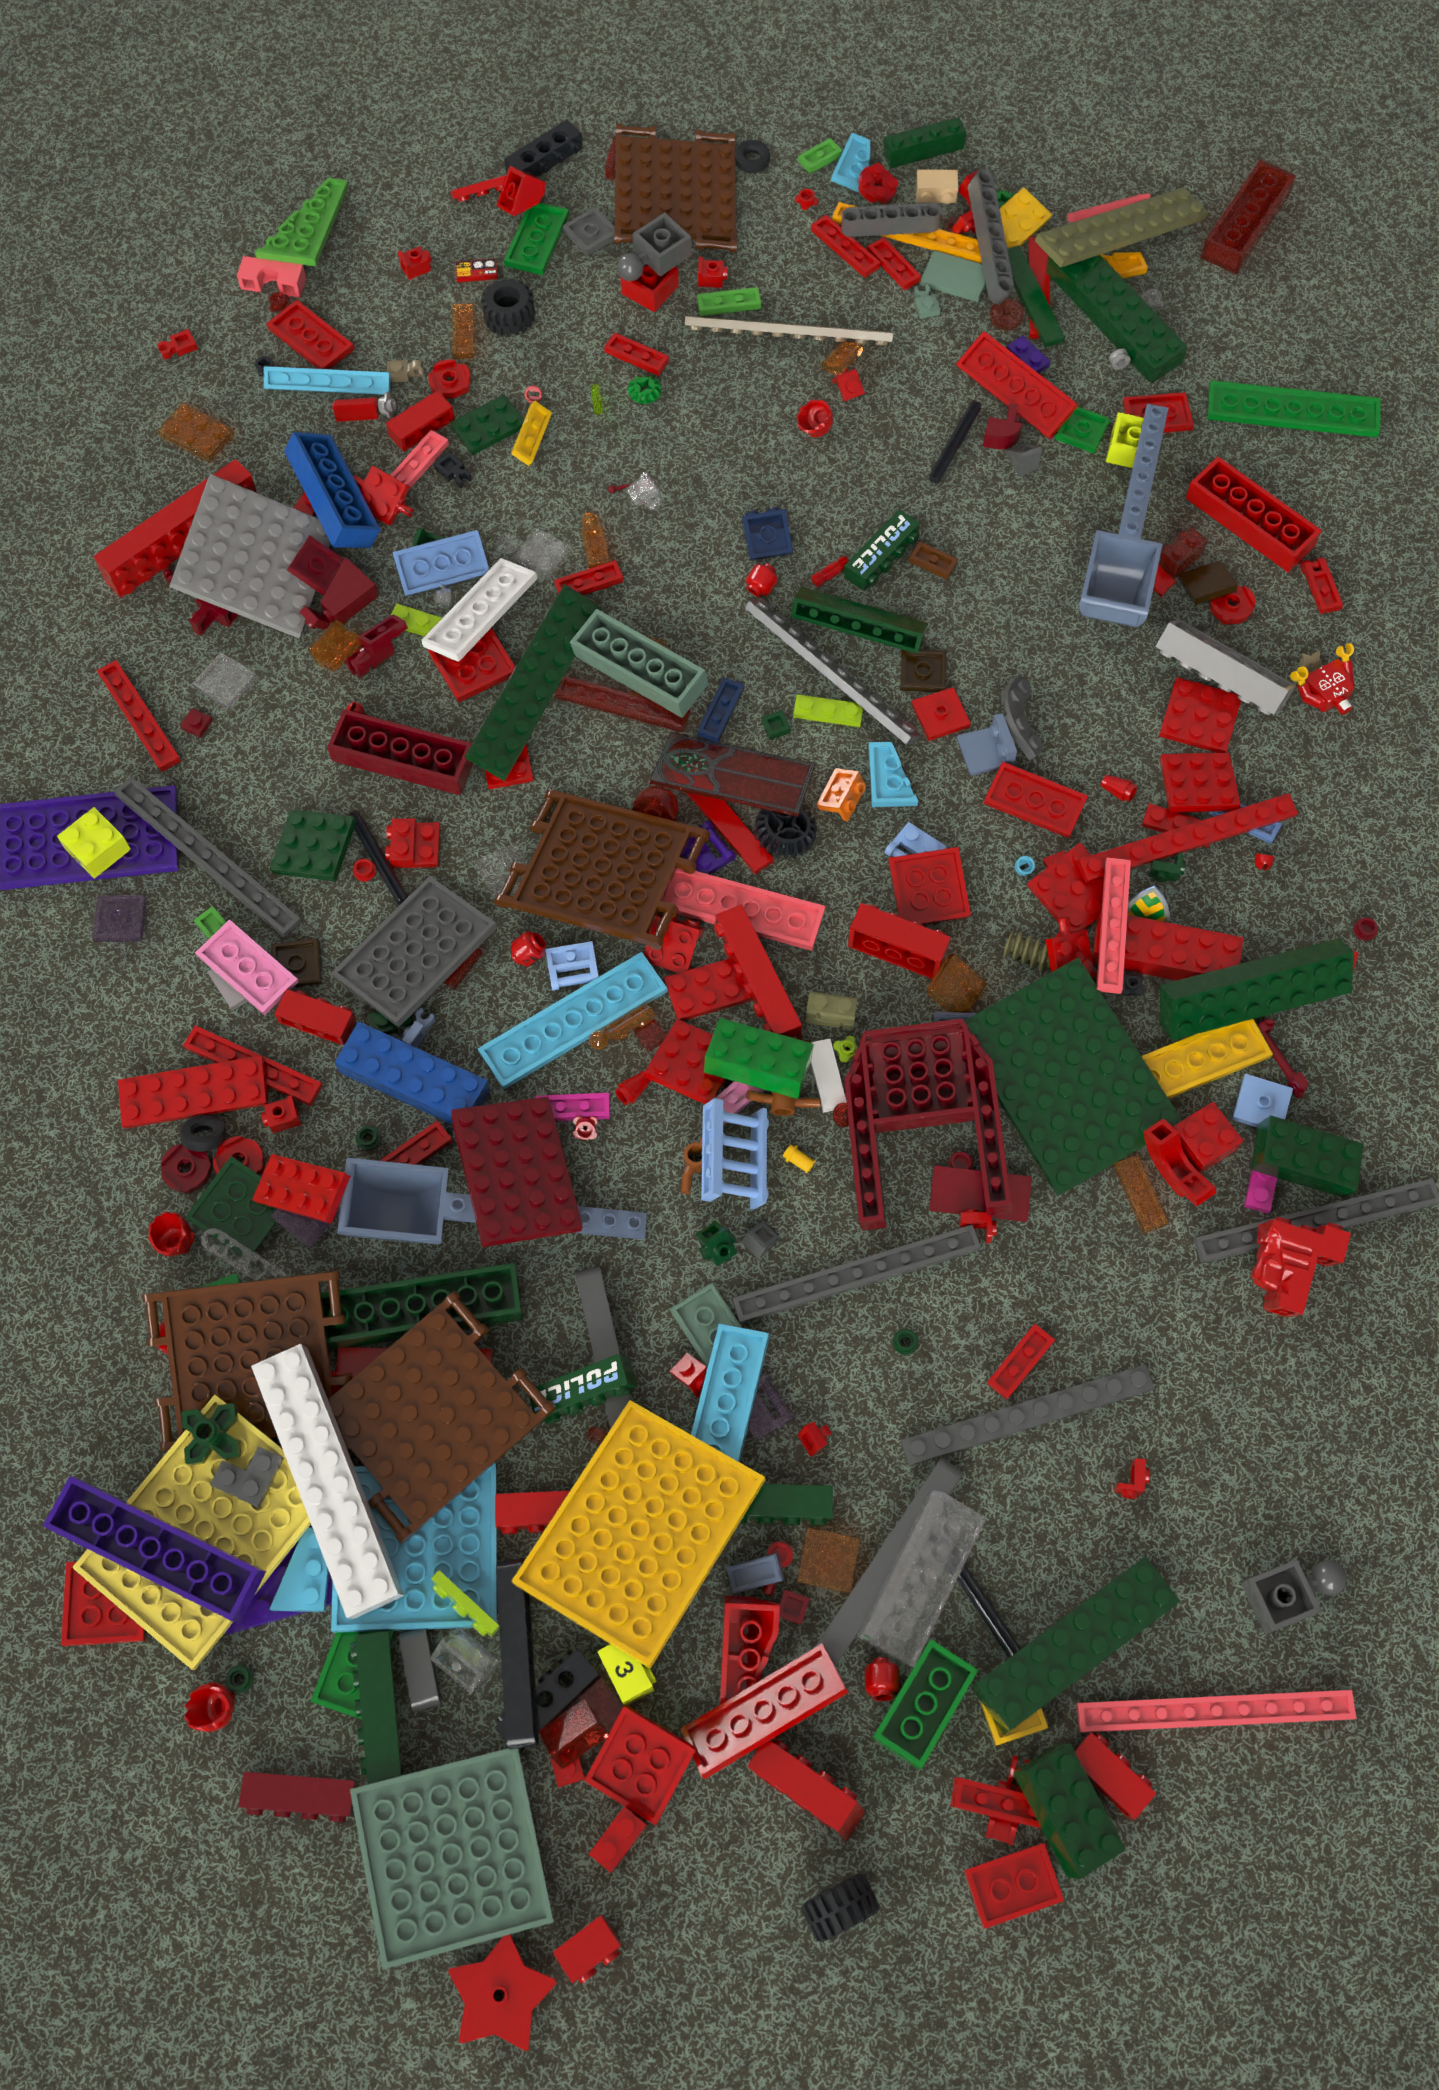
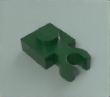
[368,1011,413,1035]

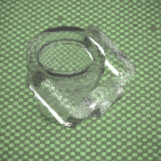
[626,471,661,511]

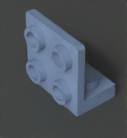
[957,713,1017,776]

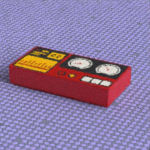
[455,258,498,283]

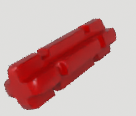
[811,556,849,587]

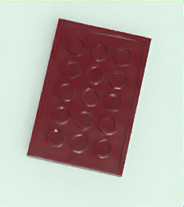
[451,1097,583,1247]

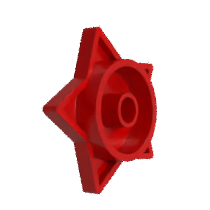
[448,1934,557,2051]

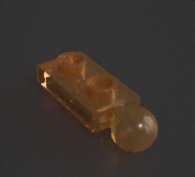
[581,513,610,569]
[589,1004,655,1050]

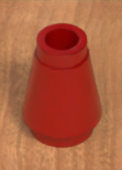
[1101,775,1138,802]
[615,1071,651,1105]

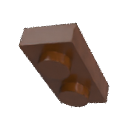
[909,541,958,580]

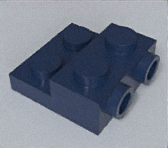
[741,507,793,561]

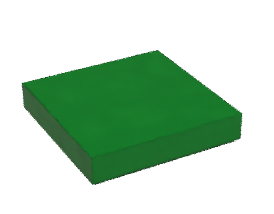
[1055,407,1111,454]

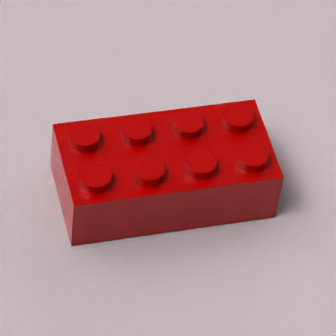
[848,903,951,980]

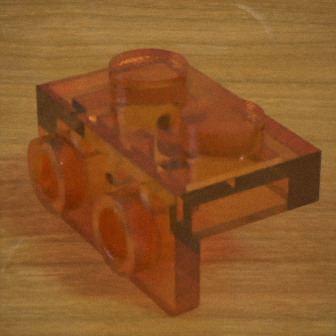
[308,620,361,672]

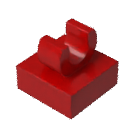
[797,1421,832,1458]

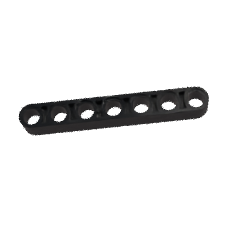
[496,1558,539,1750]

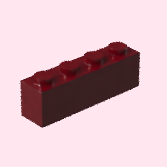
[238,1772,359,1823]

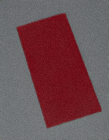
[929,1166,1032,1222]

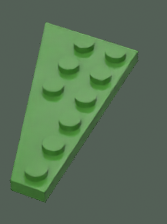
[255,178,349,266]

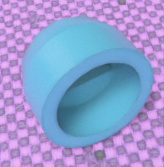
[1015,856,1035,876]

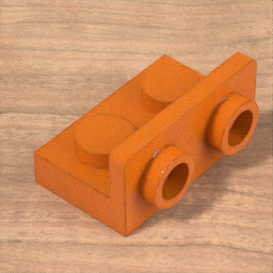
[816,768,866,821]

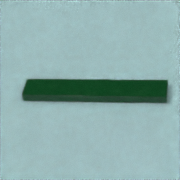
[1007,245,1065,348]

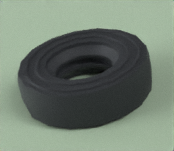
[735,140,770,173]
[180,1115,226,1152]

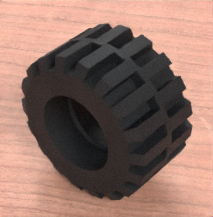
[481,278,535,336]
[801,1874,880,1942]

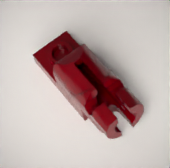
[345,614,408,679]

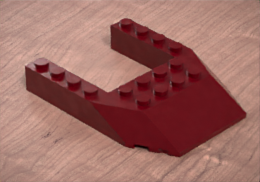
[844,1018,1013,1231]

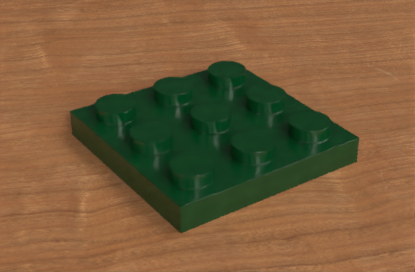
[269,809,357,882]
[185,1156,285,1261]

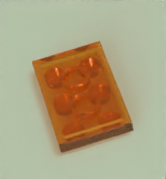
[157,403,235,463]

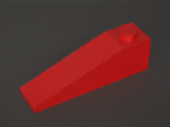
[720,1595,780,1704]

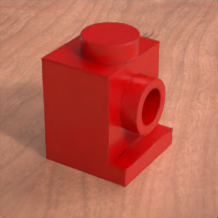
[397,246,432,280]
[698,257,727,288]
[261,1095,302,1133]

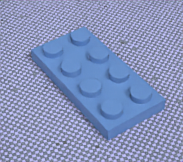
[393,530,489,597]

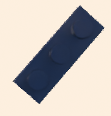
[697,677,744,743]

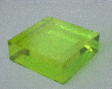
[590,384,603,415]

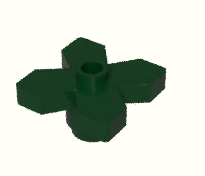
[182,1403,241,1466]

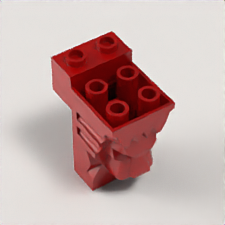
[1250,1217,1351,1317]

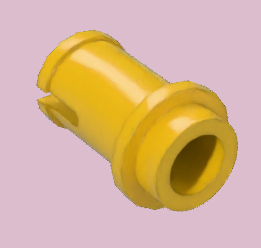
[783,1145,816,1173]

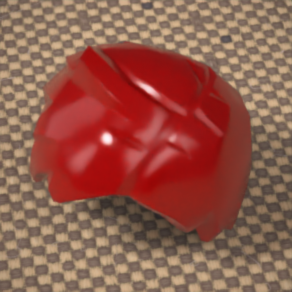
[797,400,834,437]
[149,1211,195,1257]
[184,1682,235,1732]

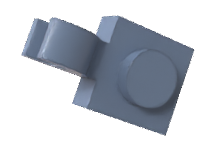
[402,1008,435,1048]

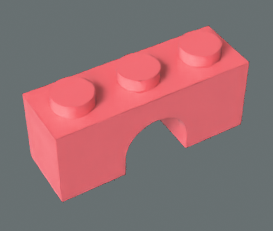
[237,256,307,297]

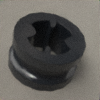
[255,356,275,377]

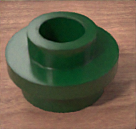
[356,1126,381,1150]
[893,1329,919,1355]
[226,1665,254,1694]

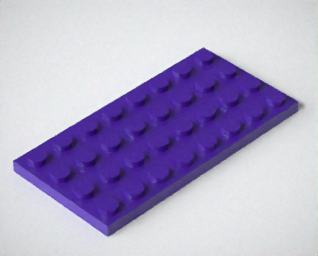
[0,785,179,890]

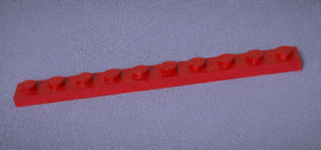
[1077,793,1298,884]

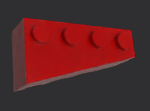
[747,1738,865,1841]

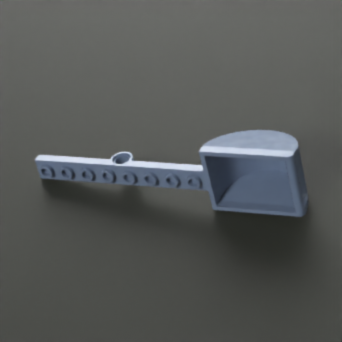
[1079,404,1168,627]
[337,1158,647,1244]

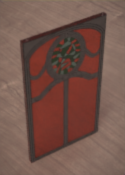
[649,732,815,817]

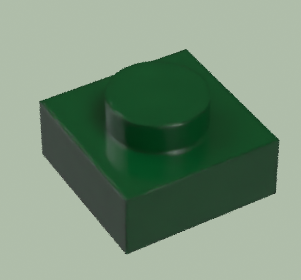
[761,710,791,740]

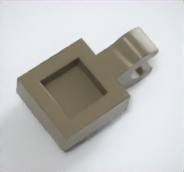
[387,360,424,383]

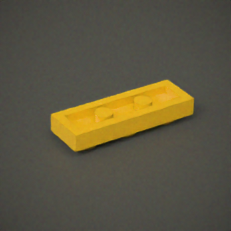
[511,401,552,466]

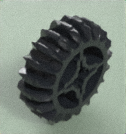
[754,799,817,859]

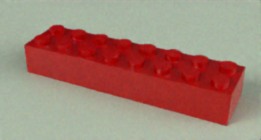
[93,459,258,598]

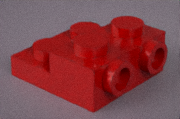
[385,818,440,868]

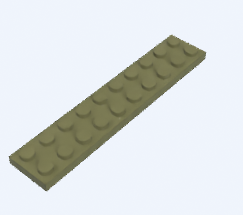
[1035,187,1209,268]

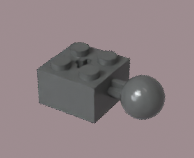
[617,213,692,281]
[1241,1559,1347,1635]

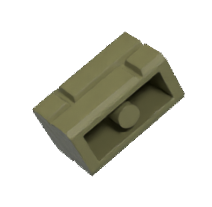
[805,991,858,1030]

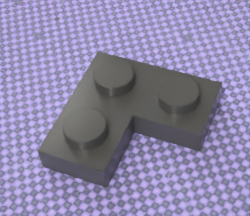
[210,1446,284,1508]

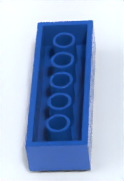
[284,432,380,548]
[335,1022,490,1125]

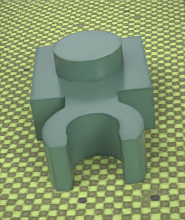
[914,284,940,319]

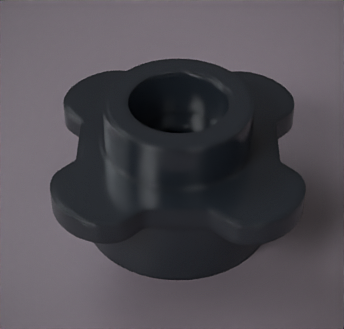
[1121,973,1144,996]

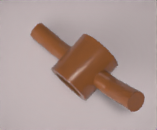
[746,1090,821,1116]
[681,1138,702,1194]

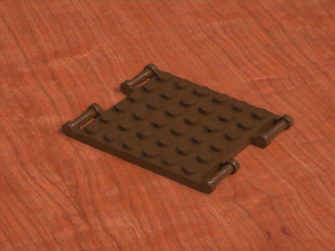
[614,123,737,253]
[494,790,711,950]
[142,1270,352,1451]
[328,1291,557,1544]

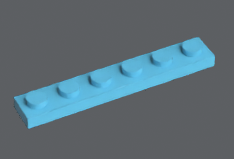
[264,366,391,395]

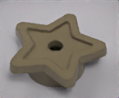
[1298,651,1323,674]

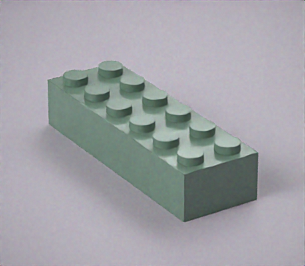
[570,609,708,718]

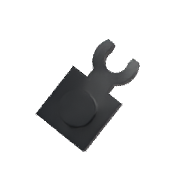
[434,451,472,488]

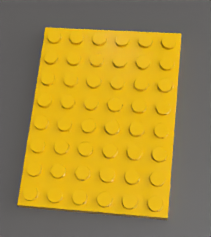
[512,1400,765,1669]

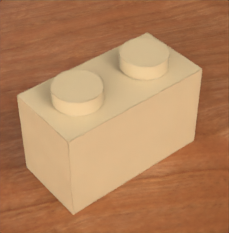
[916,170,958,204]

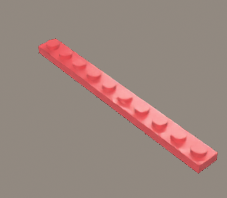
[1076,1690,1356,1733]

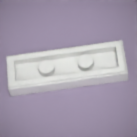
[810,1039,847,1113]

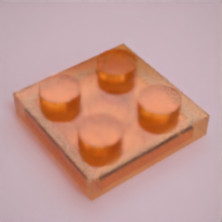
[925,953,987,1013]
[797,1528,860,1594]

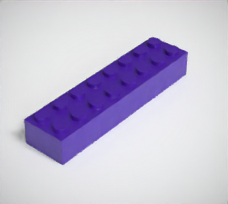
[43,1476,267,1622]

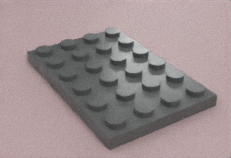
[331,876,498,1027]

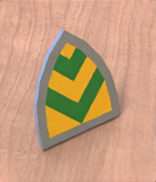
[1127,886,1170,923]

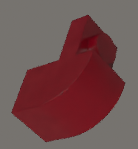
[983,403,1023,450]
[189,598,239,636]

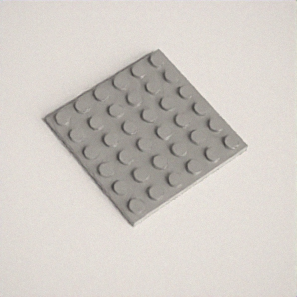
[169,474,331,638]

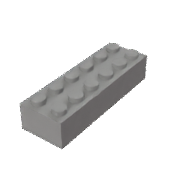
[1155,619,1296,715]

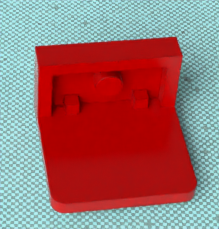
[644,914,705,973]

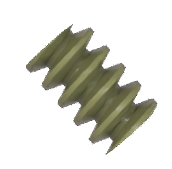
[1003,928,1050,972]

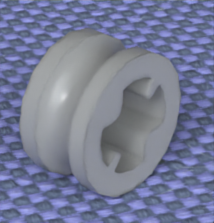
[1109,348,1131,370]

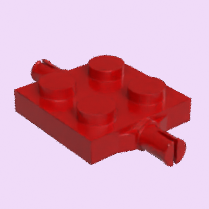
[353,466,414,526]
[1045,917,1095,977]

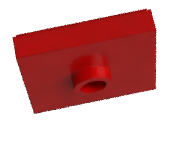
[911,687,971,741]

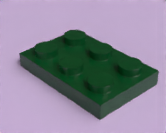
[450,394,524,456]

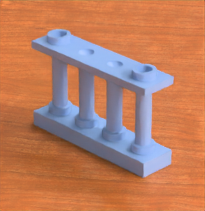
[701,1098,769,1209]

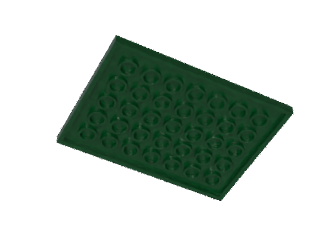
[964,957,1182,1197]

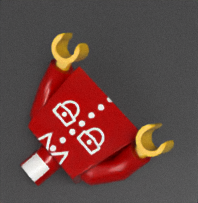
[1290,643,1355,715]

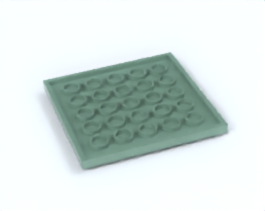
[350,1748,553,1969]

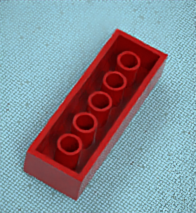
[1185,457,1322,573]
[1091,910,1244,981]

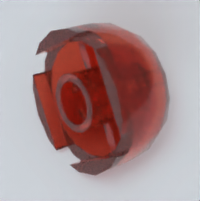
[631,785,679,821]

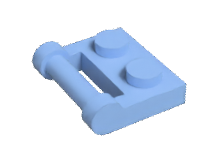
[884,822,947,857]
[546,941,598,991]

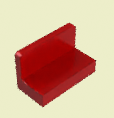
[332,397,378,422]

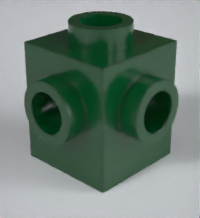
[695,1221,738,1266]

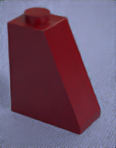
[320,558,379,627]

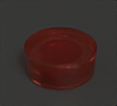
[585,1427,608,1446]

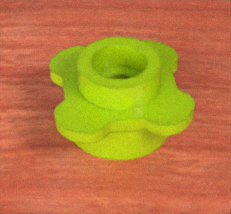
[833,1036,859,1062]

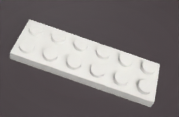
[422,558,537,662]

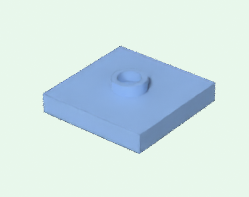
[1232,1073,1293,1127]

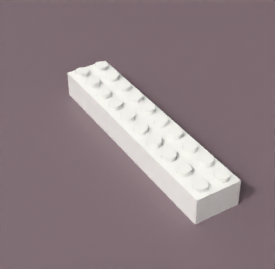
[251,1344,404,1619]

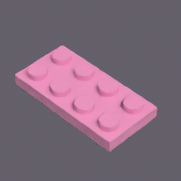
[195,919,299,1016]

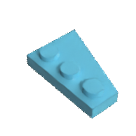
[831,133,870,193]
[868,742,919,807]
[269,1528,329,1612]

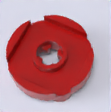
[857,163,899,205]
[428,359,471,399]
[1209,585,1256,625]
[213,1136,265,1175]

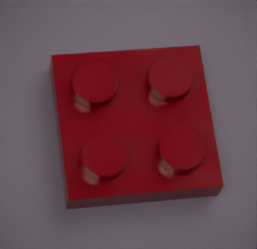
[287,535,345,596]

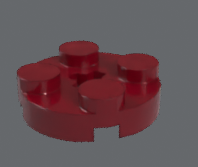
[160,1144,213,1194]

